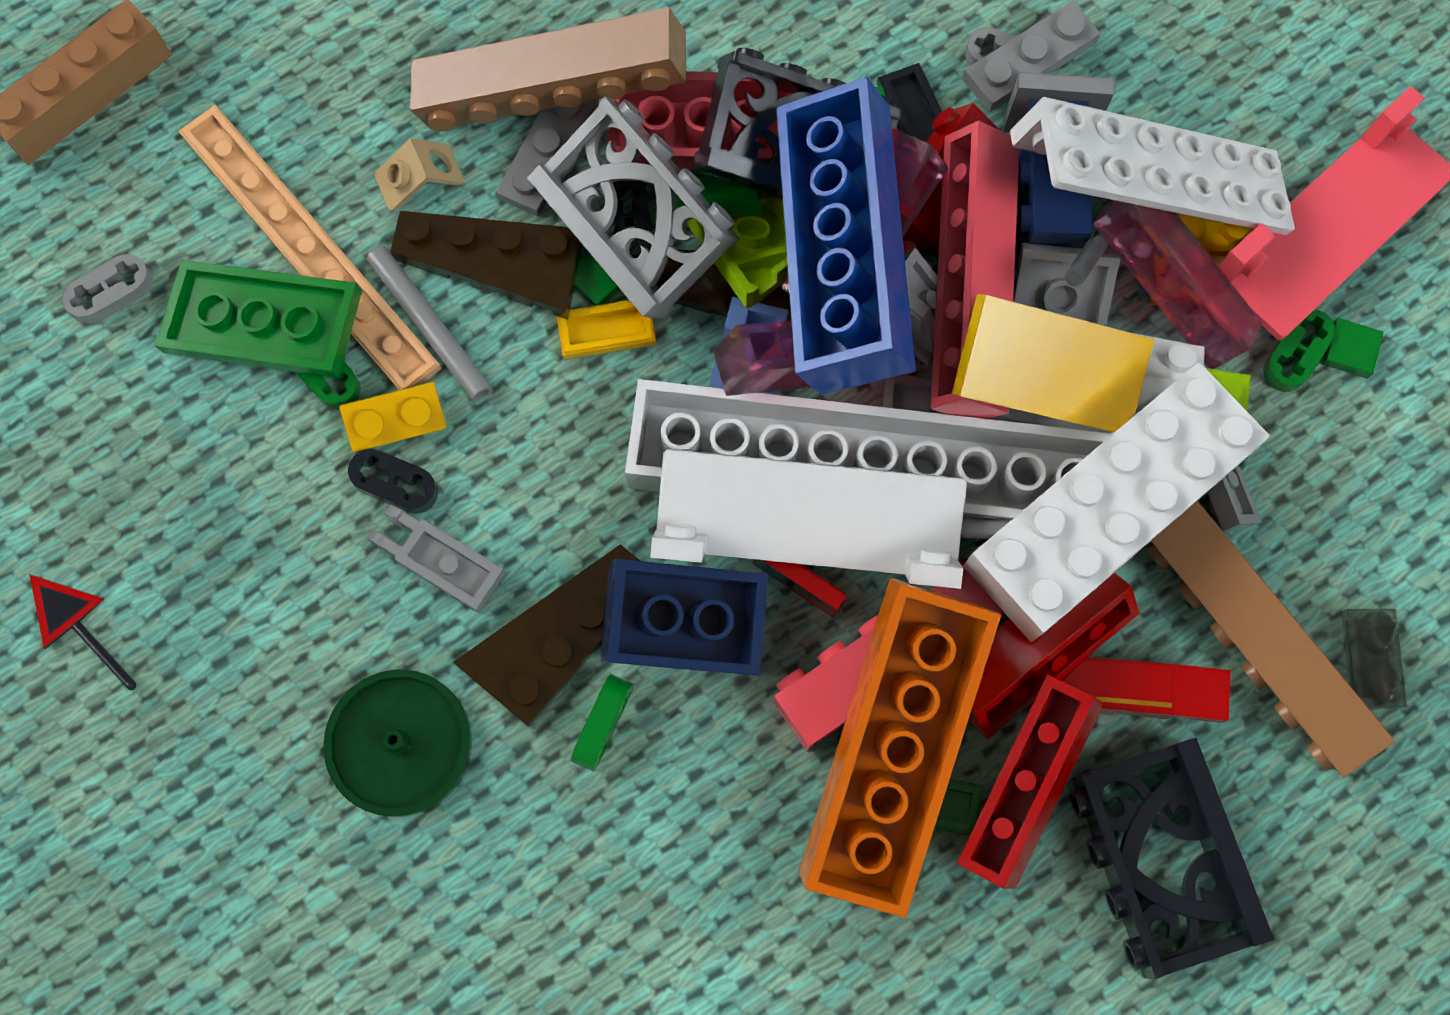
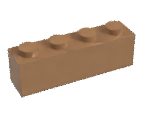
[0,0,172,166]

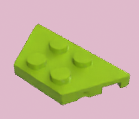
[687,193,789,309]

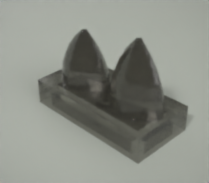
[1341,609,1407,709]

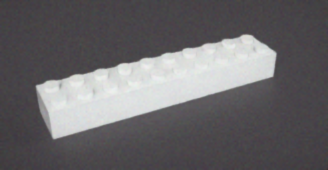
[625,379,1113,520]

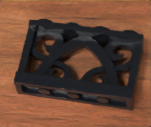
[691,48,903,199]
[1069,738,1274,979]

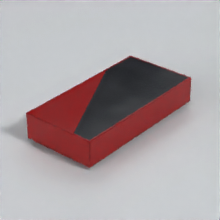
[753,559,847,618]

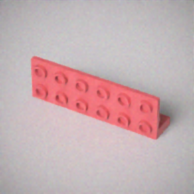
[1210,86,1450,340]

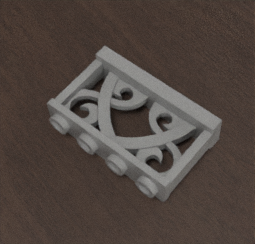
[527,96,740,319]

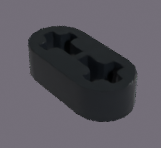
[609,181,652,258]
[348,449,439,514]

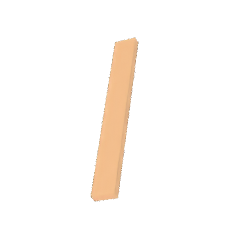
[178,105,442,390]

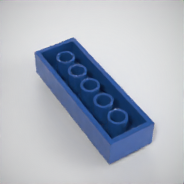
[777,76,916,395]

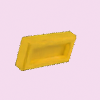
[557,300,657,360]

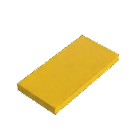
[952,294,1155,432]

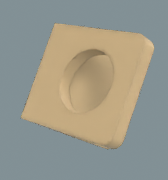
[374,138,464,211]

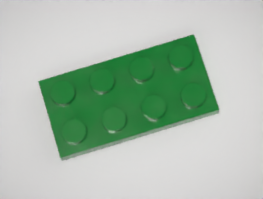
[155,260,362,378]

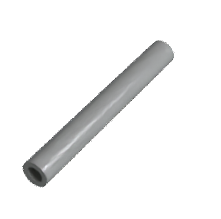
[366,246,492,402]

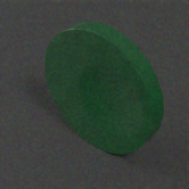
[323,669,472,817]

